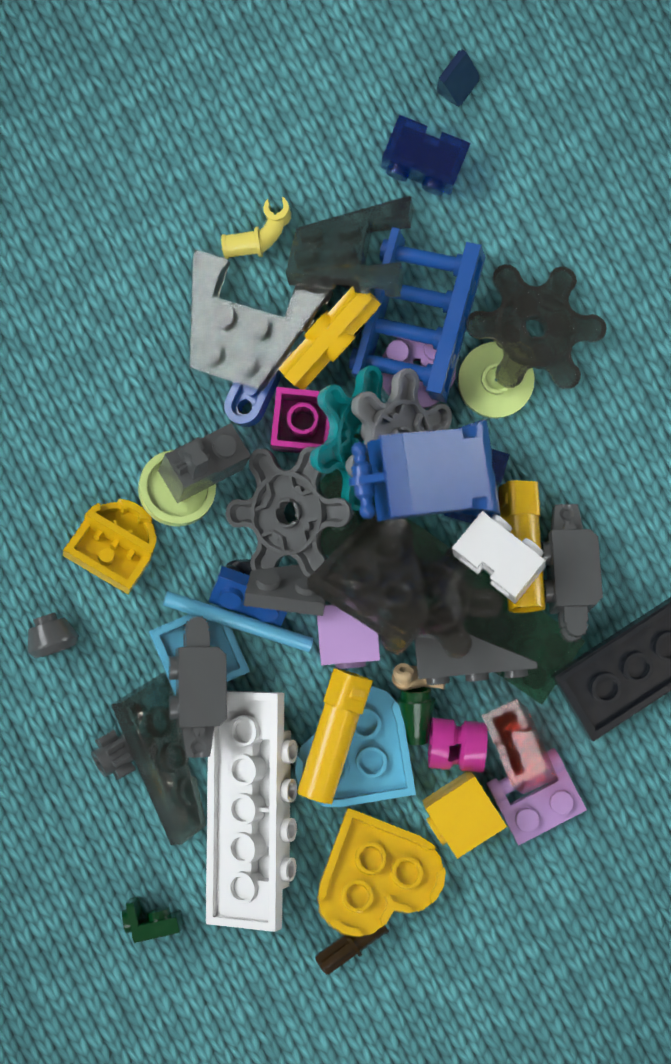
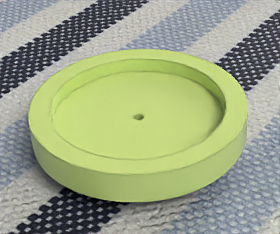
[458,342,534,419]
[138,450,216,527]

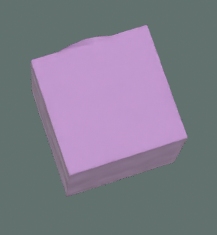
[317,601,380,669]

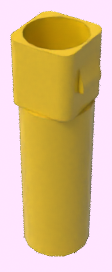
[498,480,546,613]
[297,668,373,804]

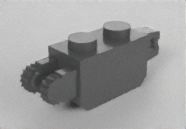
[541,504,603,643]
[168,616,227,758]

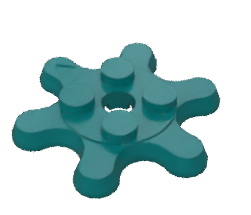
[310,366,383,511]

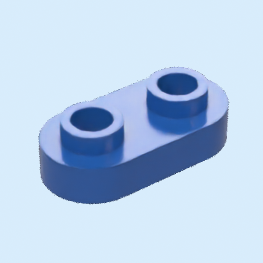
[224,352,282,427]

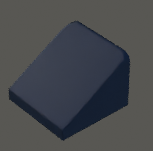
[437,49,480,107]

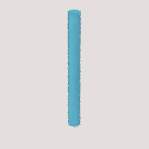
[163,591,313,652]

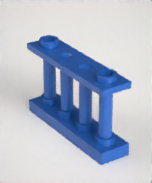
[349,227,486,403]

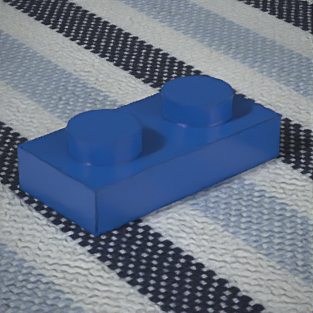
[208,566,287,627]

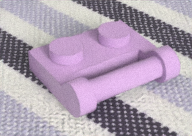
[486,748,587,846]

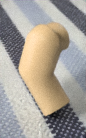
[391,663,446,691]

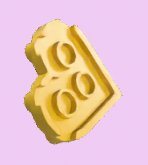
[317,808,446,937]

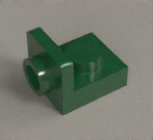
[122,896,184,943]

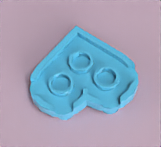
[295,685,416,807]

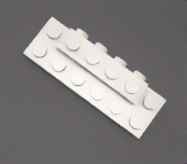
[206,690,298,932]

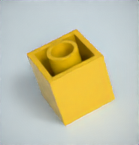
[422,772,507,859]

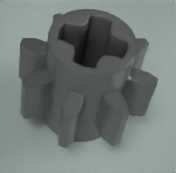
[91,730,140,780]

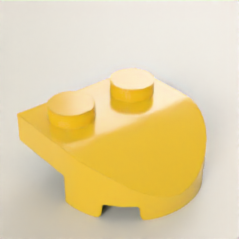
[62,499,157,595]

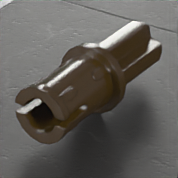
[315,925,389,975]

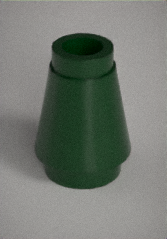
[397,687,435,745]

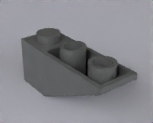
[413,626,537,685]

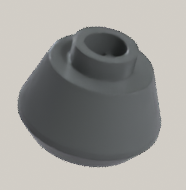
[27,612,79,659]

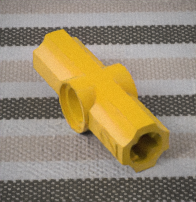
[279,281,382,390]

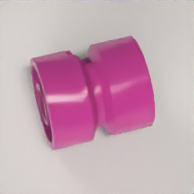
[428,718,488,773]

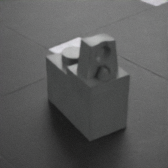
[158,423,251,504]

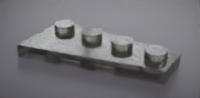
[111,672,207,845]

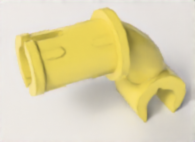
[221,197,291,259]

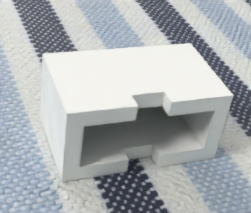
[452,511,546,604]

